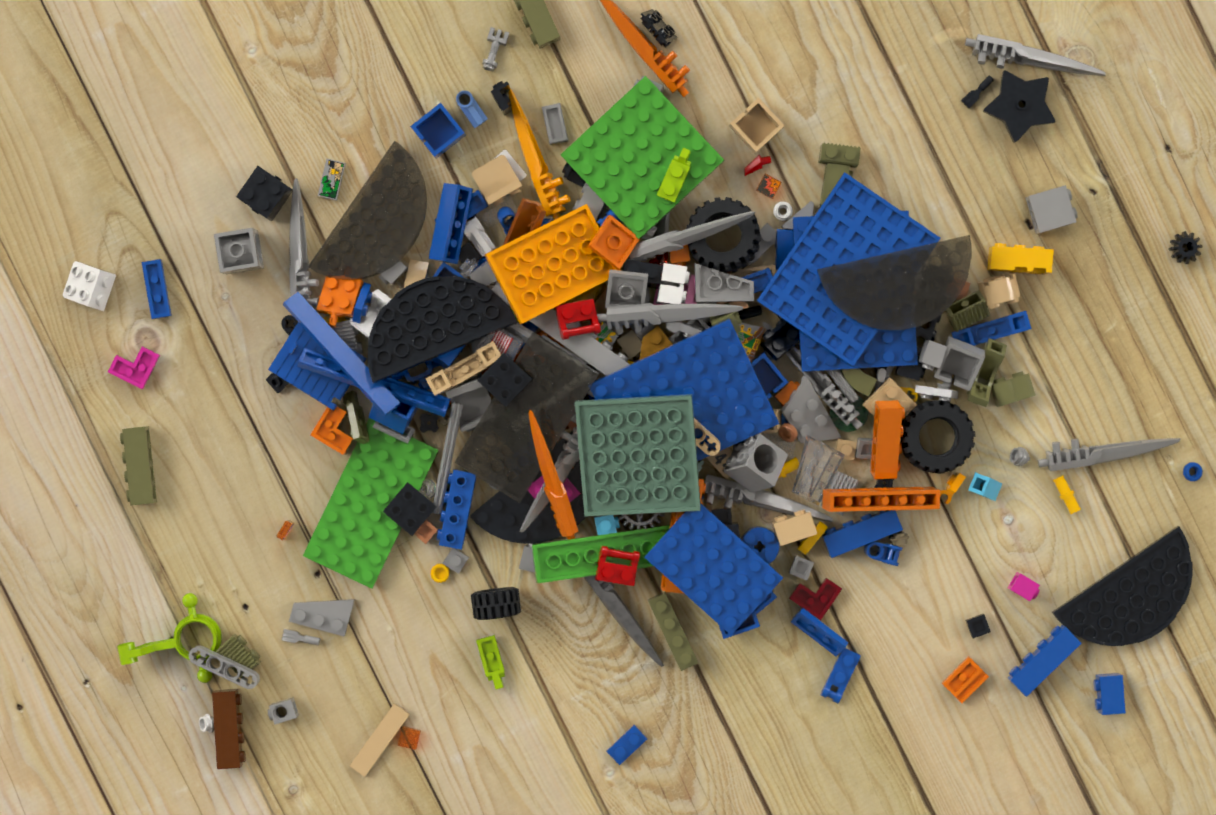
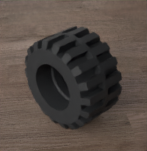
[471,587,521,620]

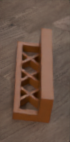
[503,198,546,245]

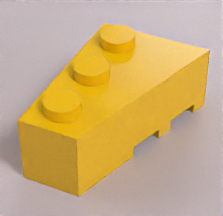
[987,243,1054,275]

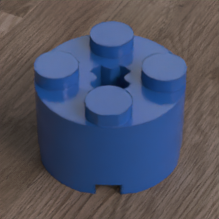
[741,526,779,564]

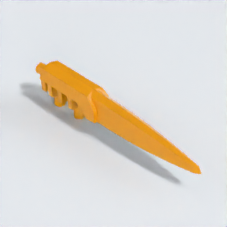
[508,89,571,220]

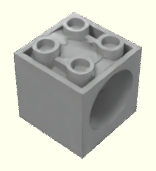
[214,228,264,275]
[724,434,788,493]

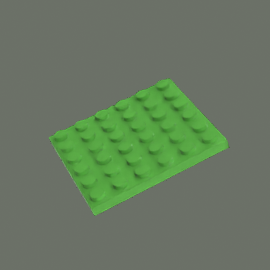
[561,76,724,239]

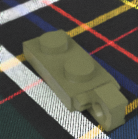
[343,391,370,444]

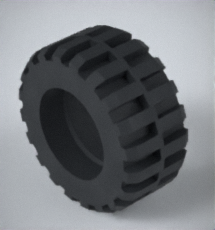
[686,197,761,273]
[900,400,976,474]

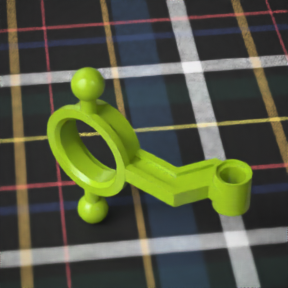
[117,593,222,683]

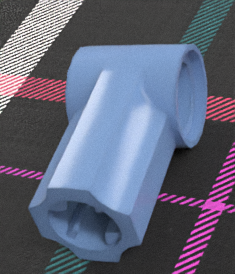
[456,91,488,129]

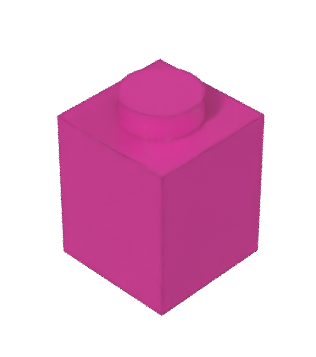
[1007,572,1040,601]

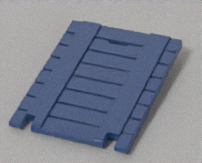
[268,322,367,411]

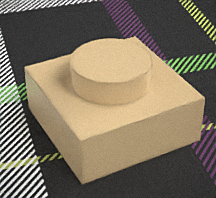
[834,439,857,461]

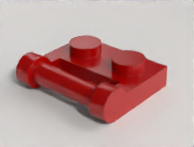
[555,299,601,340]
[595,546,640,586]

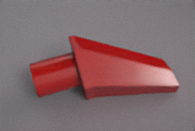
[744,154,771,176]

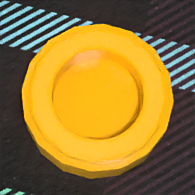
[430,563,450,583]

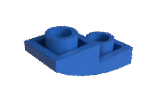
[774,229,794,270]

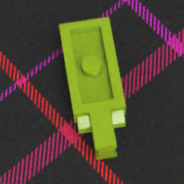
[657,148,691,203]
[476,635,505,690]

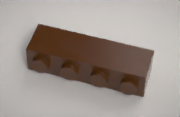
[212,689,246,769]

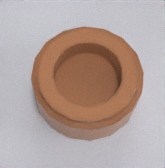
[778,423,798,442]

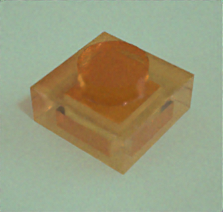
[398,726,421,750]

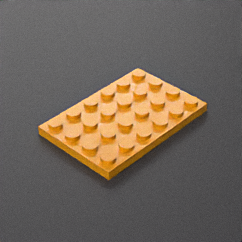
[485,204,621,325]

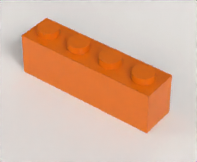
[870,400,905,479]

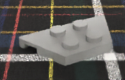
[781,375,841,443]

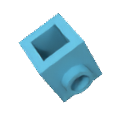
[968,472,1003,501]
[594,515,620,535]

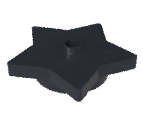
[983,70,1055,143]

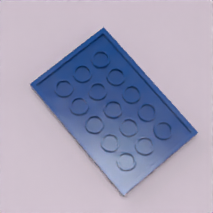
[645,504,783,635]

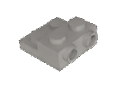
[605,269,648,308]

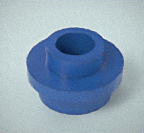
[1183,462,1203,481]

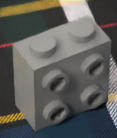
[1025,185,1078,234]

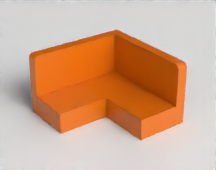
[310,402,353,455]

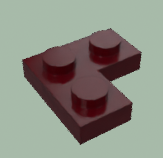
[789,578,842,620]

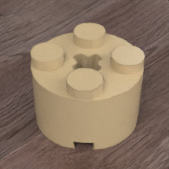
[977,273,1021,309]

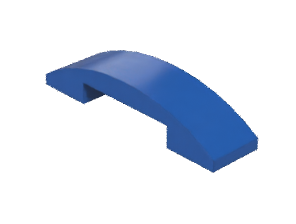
[951,311,1032,346]

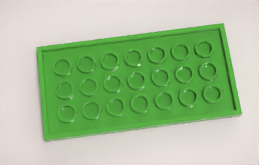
[303,418,439,589]

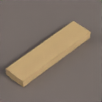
[350,703,410,777]

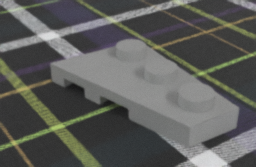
[694,263,754,302]
[289,599,355,636]

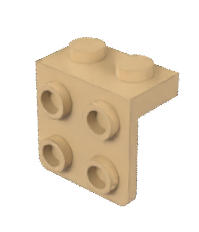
[472,155,523,207]

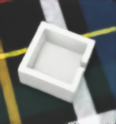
[656,263,690,305]

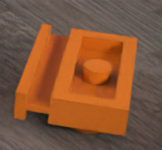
[942,656,989,703]

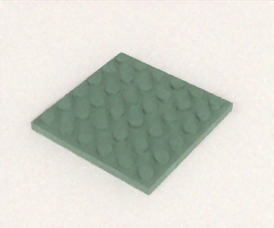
[575,394,701,516]

